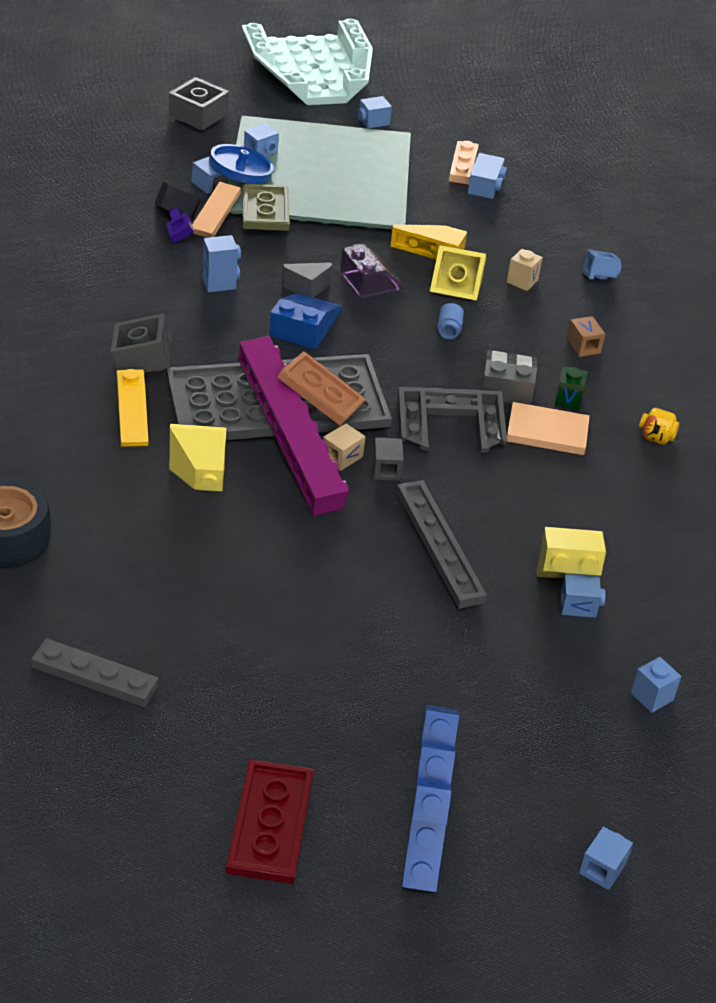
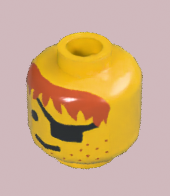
[639,408,680,445]

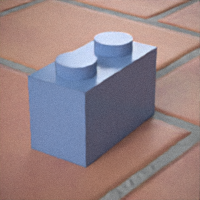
[468,153,507,199]
[202,235,241,292]

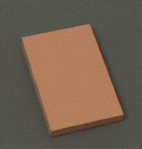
[277,351,366,426]

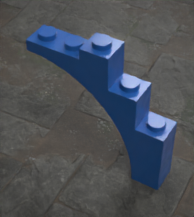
[402,705,459,892]

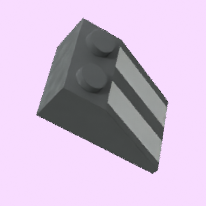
[481,350,537,405]

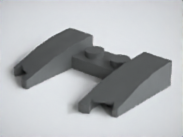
[397,387,507,453]

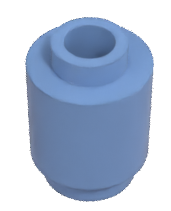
[437,303,464,339]

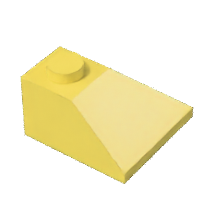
[169,424,226,491]

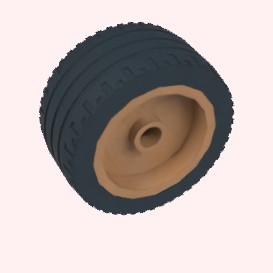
[0,479,51,567]

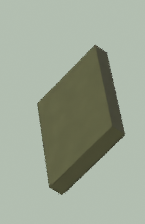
[243,184,290,231]

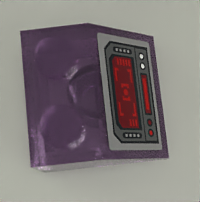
[340,244,404,298]

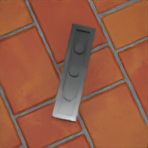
[31,638,159,708]

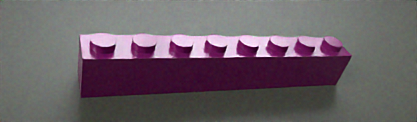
[238,336,349,516]

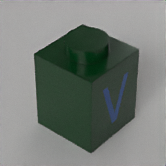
[555,366,588,411]

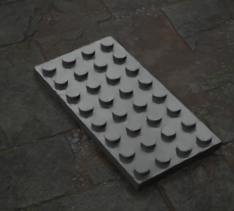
[166,354,392,440]

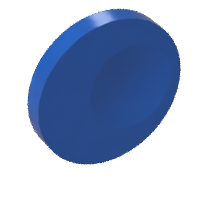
[209,144,274,184]

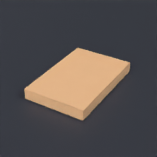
[507,402,590,455]

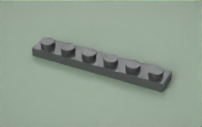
[397,480,487,609]

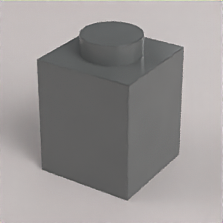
[373,438,404,481]

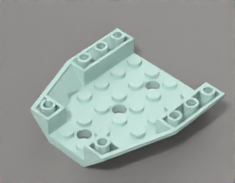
[242,19,373,105]

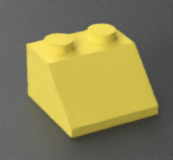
[430,245,487,301]
[536,527,606,579]

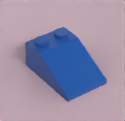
[269,293,342,350]

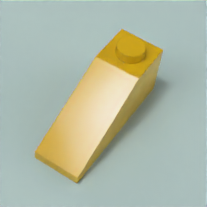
[390,225,467,259]
[117,369,148,447]

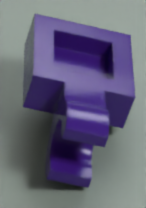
[166,206,194,243]

